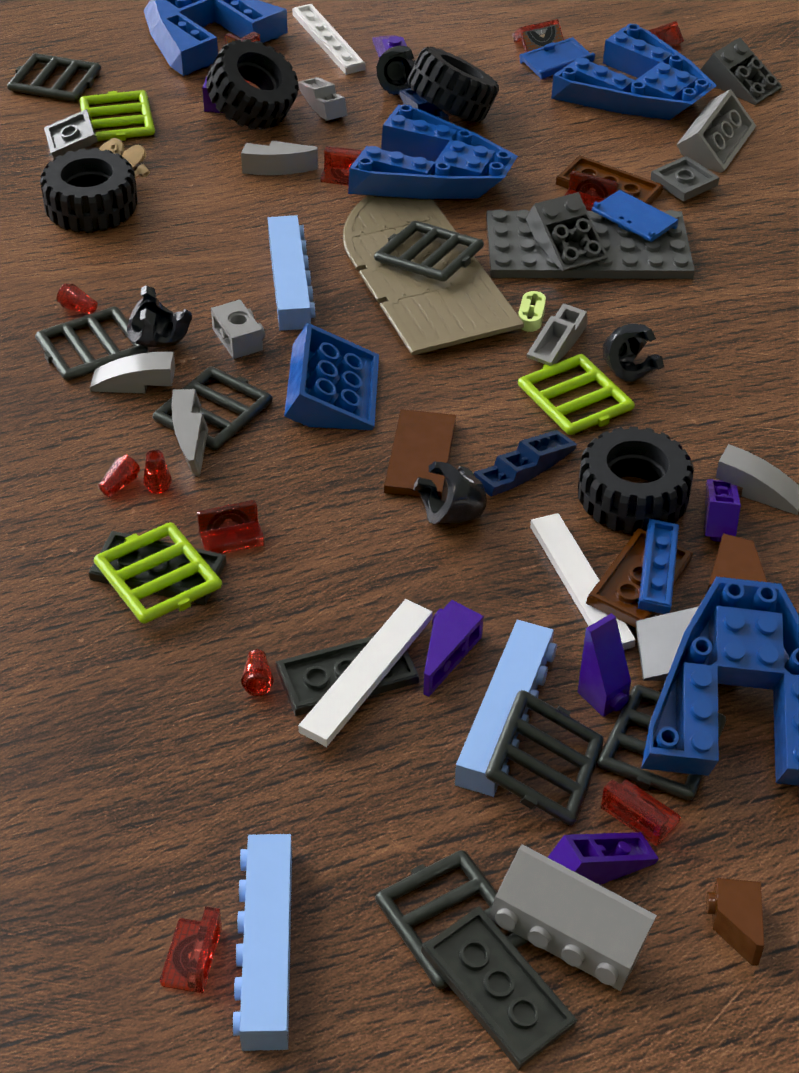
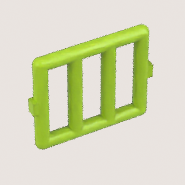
[79,90,155,141]
[518,354,635,435]
[94,522,222,624]

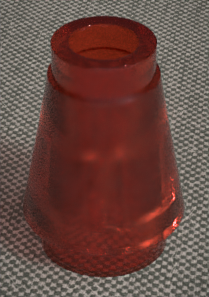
[56,283,98,315]
[143,450,172,494]
[98,455,141,497]
[241,649,274,696]

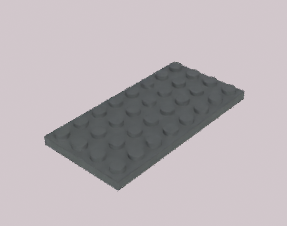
[486,209,695,279]

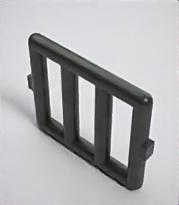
[7,53,101,102]
[374,220,484,282]
[35,306,148,381]
[152,366,273,450]
[597,685,726,800]
[485,690,604,825]
[375,850,528,989]

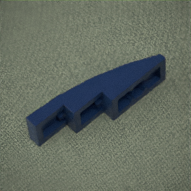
[474,430,578,497]

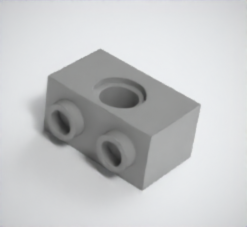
[211,300,265,359]

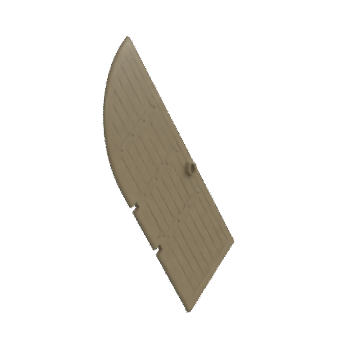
[343,195,524,355]

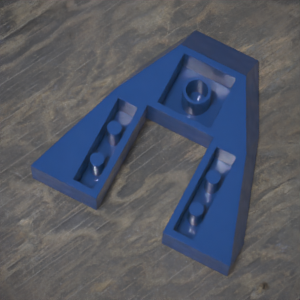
[143,0,288,76]
[551,23,717,120]
[348,105,518,199]
[641,576,799,786]

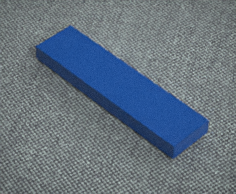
[638,519,679,614]

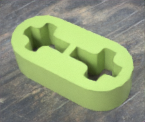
[518,291,546,332]

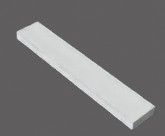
[292,4,365,75]
[530,513,636,650]
[298,599,433,747]

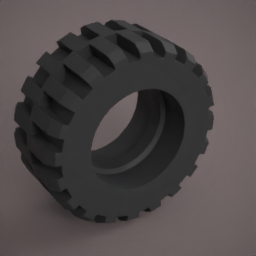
[206,39,299,130]
[408,46,499,122]
[40,148,138,233]
[578,426,694,534]

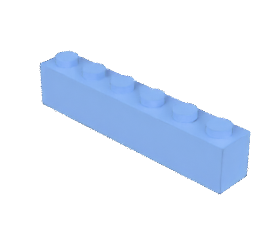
[268,215,316,331]
[455,620,557,797]
[233,834,292,1051]

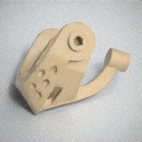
[99,138,150,179]

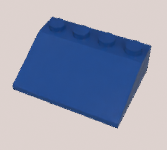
[284,323,379,430]

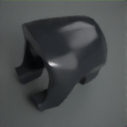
[376,46,416,95]
[127,285,193,347]
[603,324,664,382]
[413,461,487,524]

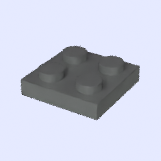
[44,109,98,158]
[651,156,720,201]

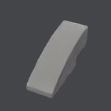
[298,77,347,121]
[241,141,318,175]
[527,303,588,366]
[90,352,176,394]
[171,389,208,477]
[716,444,799,515]

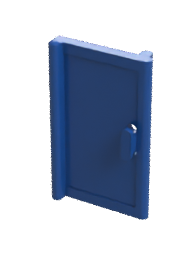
[519,37,595,79]
[592,190,678,242]

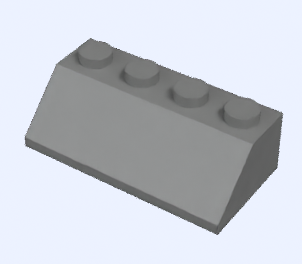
[677,89,756,173]
[489,844,657,991]

